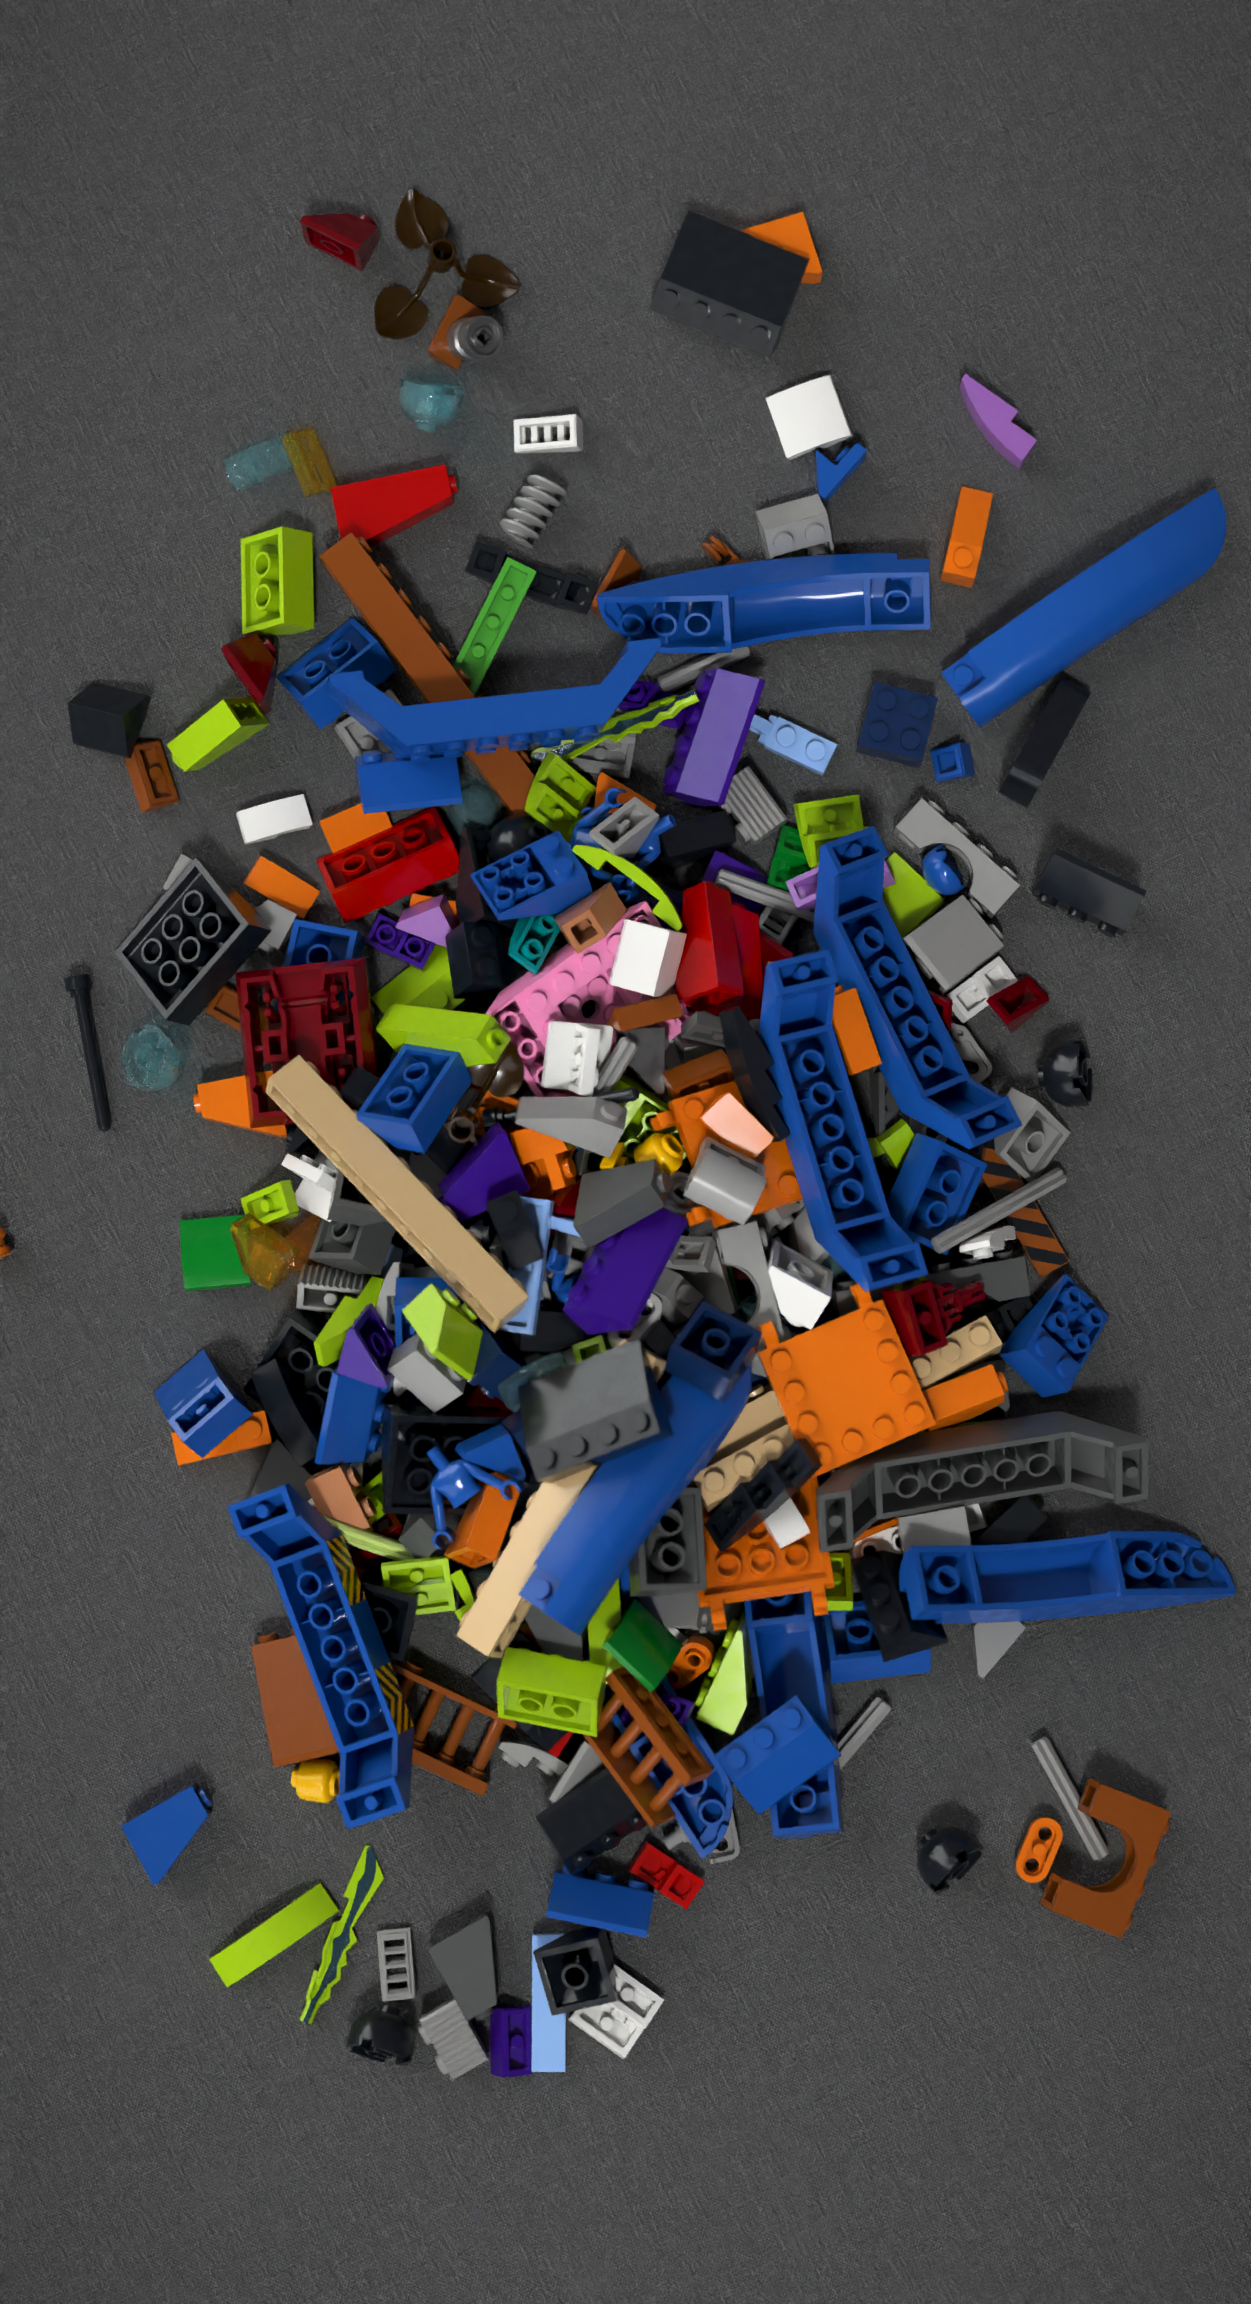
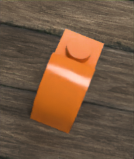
[509,1128,578,1191]

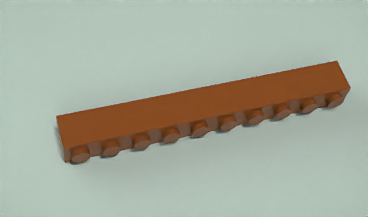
[320,532,535,814]

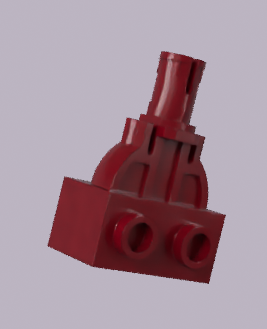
[881,1280,986,1356]

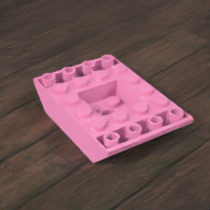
[486,901,696,1097]

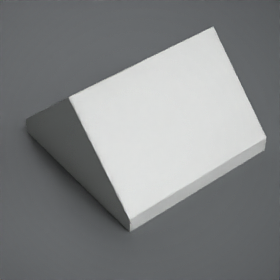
[608,919,687,997]

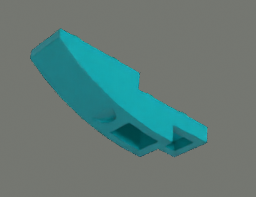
[508,913,560,974]

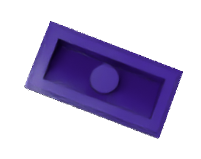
[490,2005,532,2078]

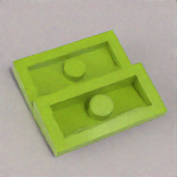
[525,751,596,842]
[793,795,869,868]
[883,852,944,940]
[381,1556,456,1615]
[449,1567,477,1621]

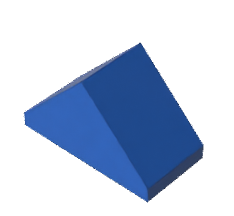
[455,1424,526,1481]

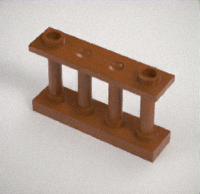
[394,1661,517,1796]
[582,1667,713,1828]

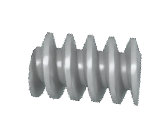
[500,475,567,549]

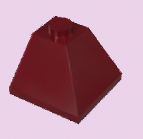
[300,213,380,271]
[220,633,278,715]

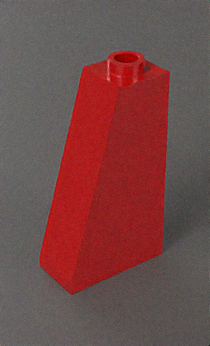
[330,464,458,548]
[675,881,743,1011]
[696,902,764,1020]

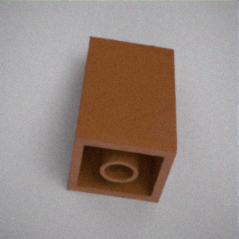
[251,1629,339,1768]

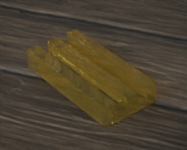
[281,428,337,498]

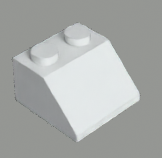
[768,1240,833,1330]

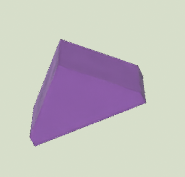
[396,894,459,947]

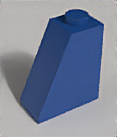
[121,1783,213,1886]

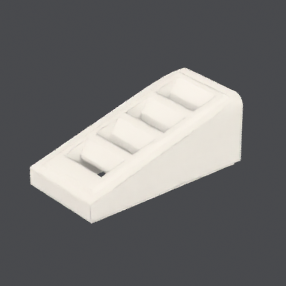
[514,414,583,453]

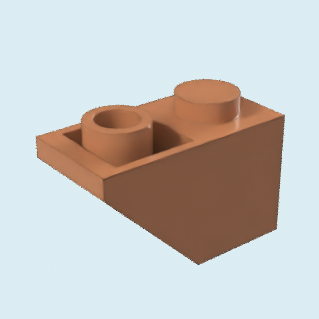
[553,882,627,954]
[305,1463,377,1530]

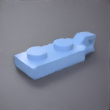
[749,714,837,776]

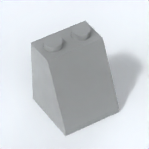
[903,895,1004,996]

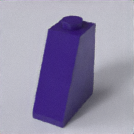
[437,1122,530,1223]

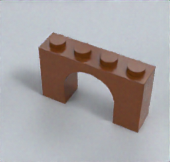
[1039,1778,1171,1939]

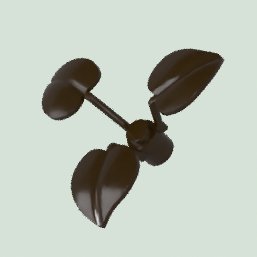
[374,188,520,339]
[444,1041,524,1169]

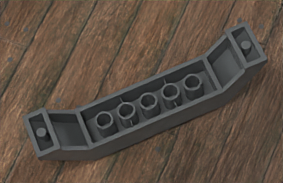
[816,1411,1149,1553]

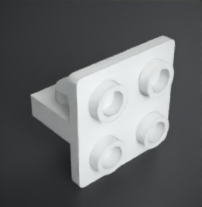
[541,1021,613,1096]
[281,1150,337,1222]

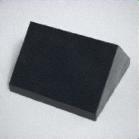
[68,682,151,759]

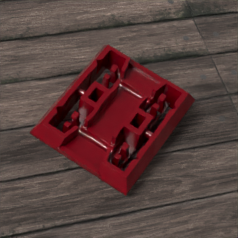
[235,958,378,1128]

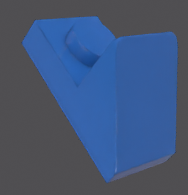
[814,442,867,505]

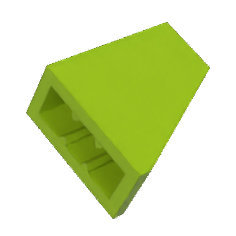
[167,697,270,772]

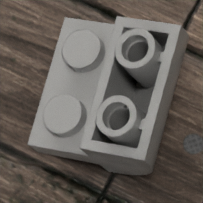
[683,1136,767,1225]

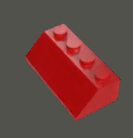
[316,806,459,924]

